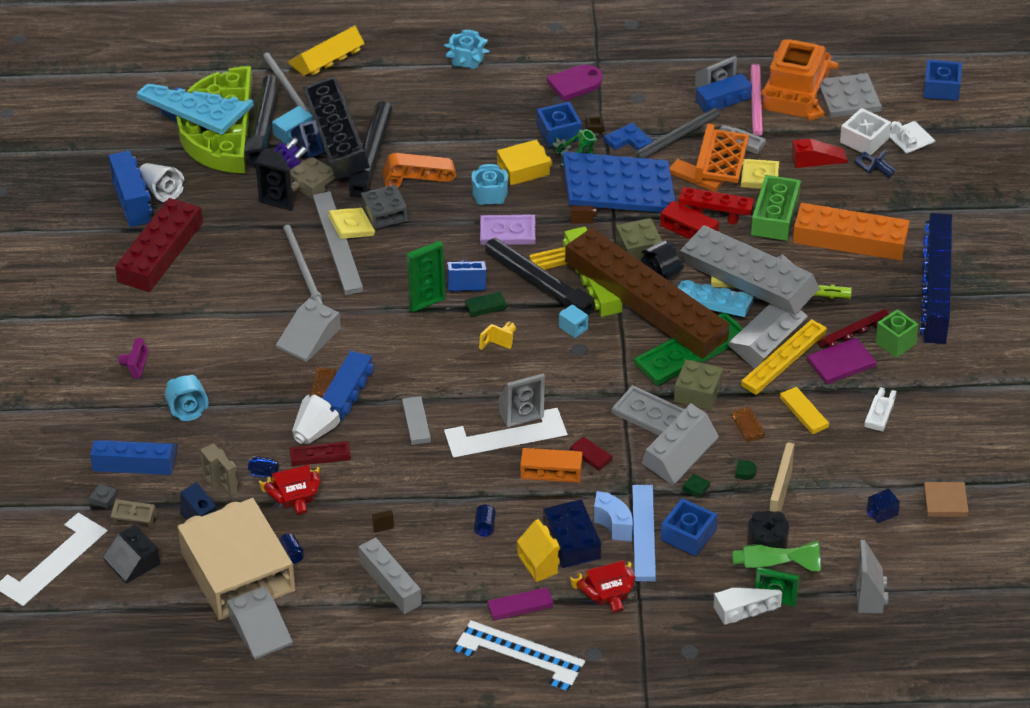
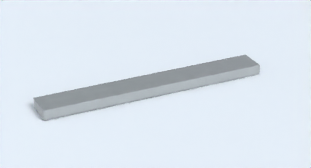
[313,192,363,295]

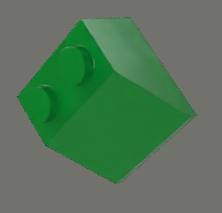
[755,567,801,607]

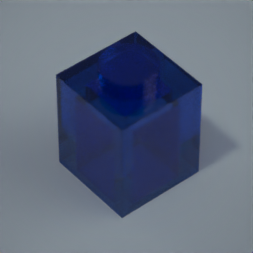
[866,488,900,523]

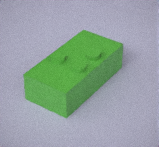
[751,175,801,241]

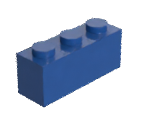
[695,73,752,113]

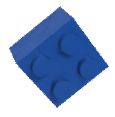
[924,59,962,101]
[536,102,582,147]
[661,498,717,556]

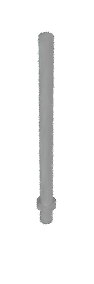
[263,53,314,119]
[284,225,323,304]

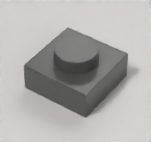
[89,484,117,509]

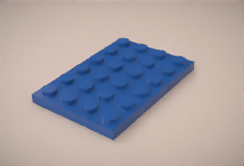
[562,152,675,212]

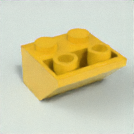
[517,519,560,582]

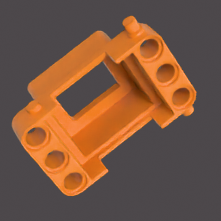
[761,39,839,117]

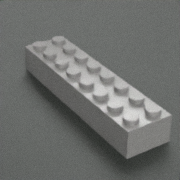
[680,225,819,315]

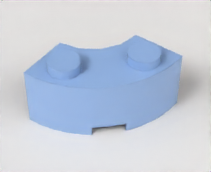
[594,491,633,542]

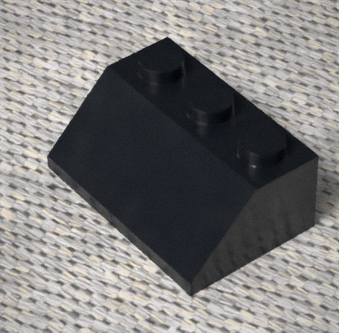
[255,149,293,211]

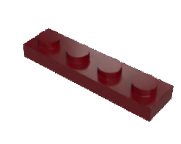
[817,308,889,348]

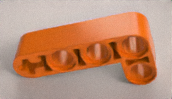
[382,153,457,188]

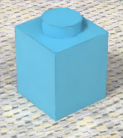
[559,304,589,338]

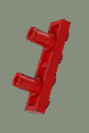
[678,187,754,225]

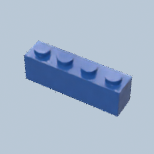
[322,350,374,421]

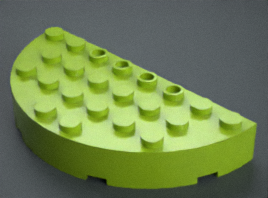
[177,66,252,174]

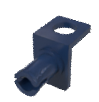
[855,150,896,178]

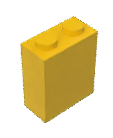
[497,140,552,186]

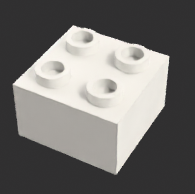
[840,108,891,155]

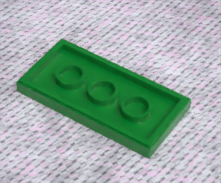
[406,241,445,312]

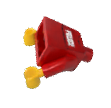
[259,465,321,515]
[570,560,635,613]

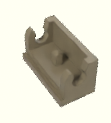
[110,499,158,529]

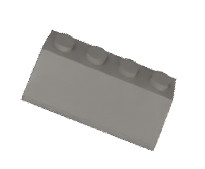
[727,303,808,369]
[642,403,719,486]

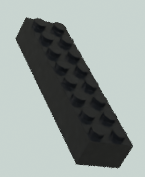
[303,75,370,180]

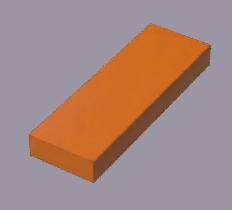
[669,159,724,192]

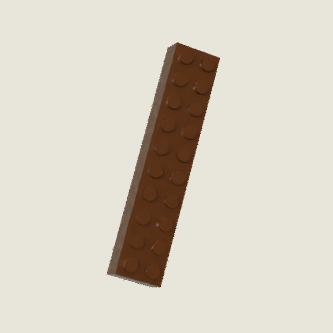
[565,228,730,359]

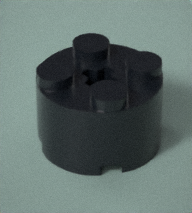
[641,240,684,280]
[747,511,789,549]

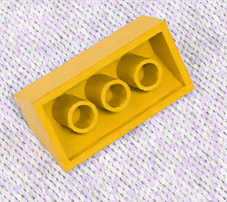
[288,26,365,76]

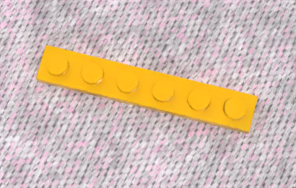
[741,319,827,395]

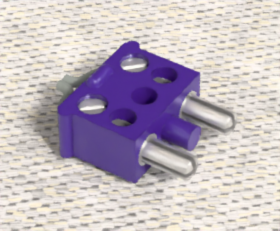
[273,137,307,170]

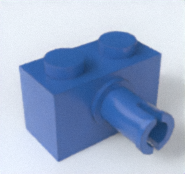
[447,260,486,292]

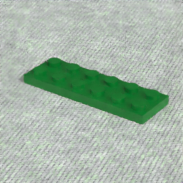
[634,313,744,386]

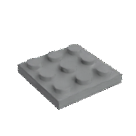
[819,73,881,118]

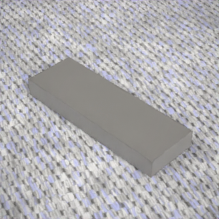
[402,396,431,445]

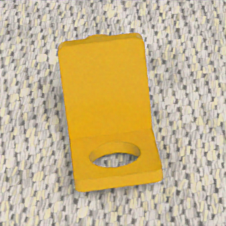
[479,322,516,350]

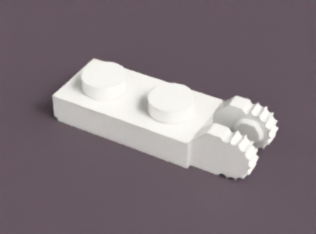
[864,387,896,432]

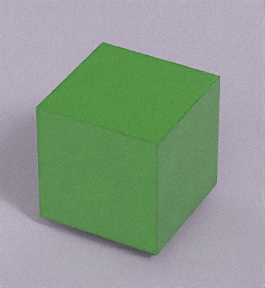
[875,309,918,358]

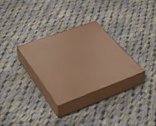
[924,482,968,517]

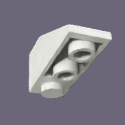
[714,588,782,625]

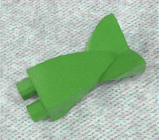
[732,541,821,571]

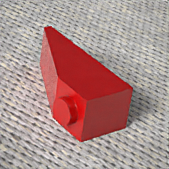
[791,139,848,168]

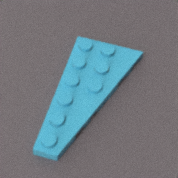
[137,83,254,135]

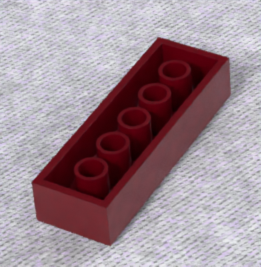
[115,198,203,292]

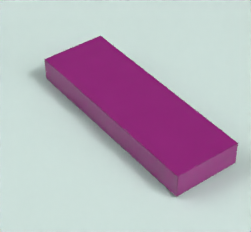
[487,587,553,621]

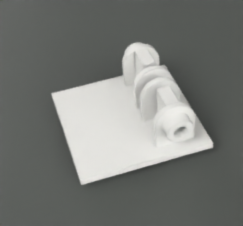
[890,121,935,154]

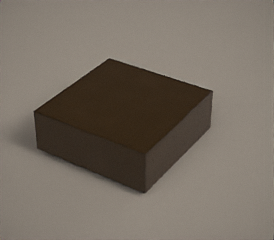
[585,116,605,133]
[372,510,394,533]

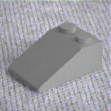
[276,298,341,362]
[499,373,545,428]
[856,540,888,613]
[227,586,293,660]

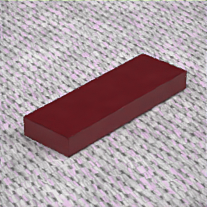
[290,441,351,466]

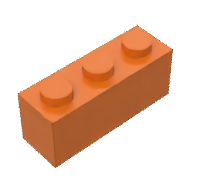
[520,448,582,483]

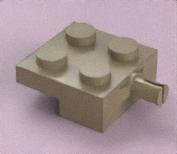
[290,156,335,199]
[200,443,238,497]

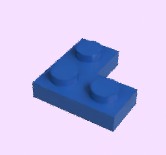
[604,123,654,151]

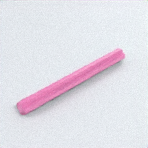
[751,64,762,136]

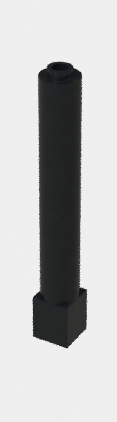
[244,75,280,165]
[349,101,392,198]
[485,238,595,315]

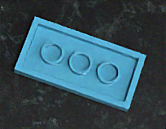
[678,280,754,317]

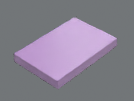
[480,215,535,245]

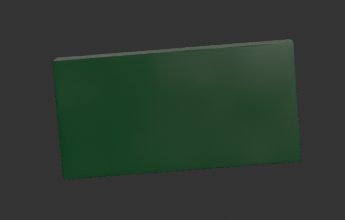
[465,291,507,317]

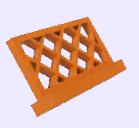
[695,124,749,183]

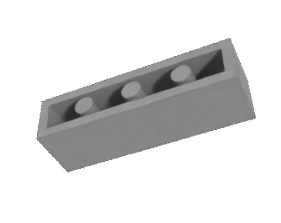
[359,538,422,614]

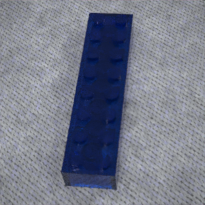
[920,213,952,344]

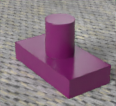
[119,338,149,379]

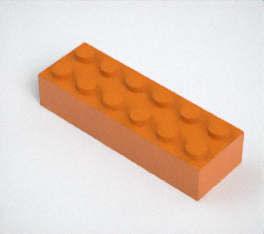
[793,203,910,261]

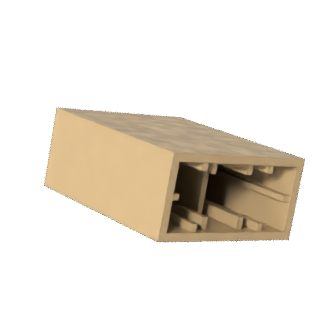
[177,498,295,620]

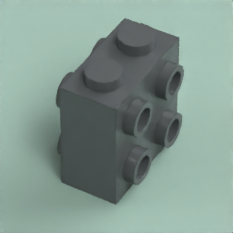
[361,184,408,229]

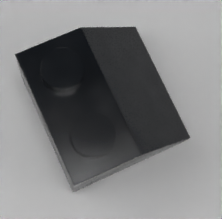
[103,524,160,584]

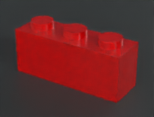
[660,201,719,239]

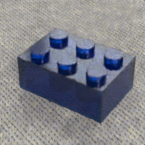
[543,499,601,568]

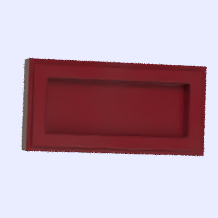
[570,436,612,471]

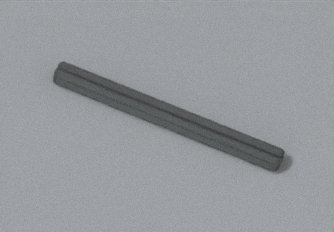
[636,108,720,158]

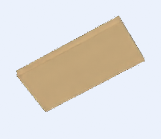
[770,442,794,512]

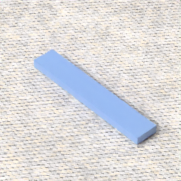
[632,485,656,581]

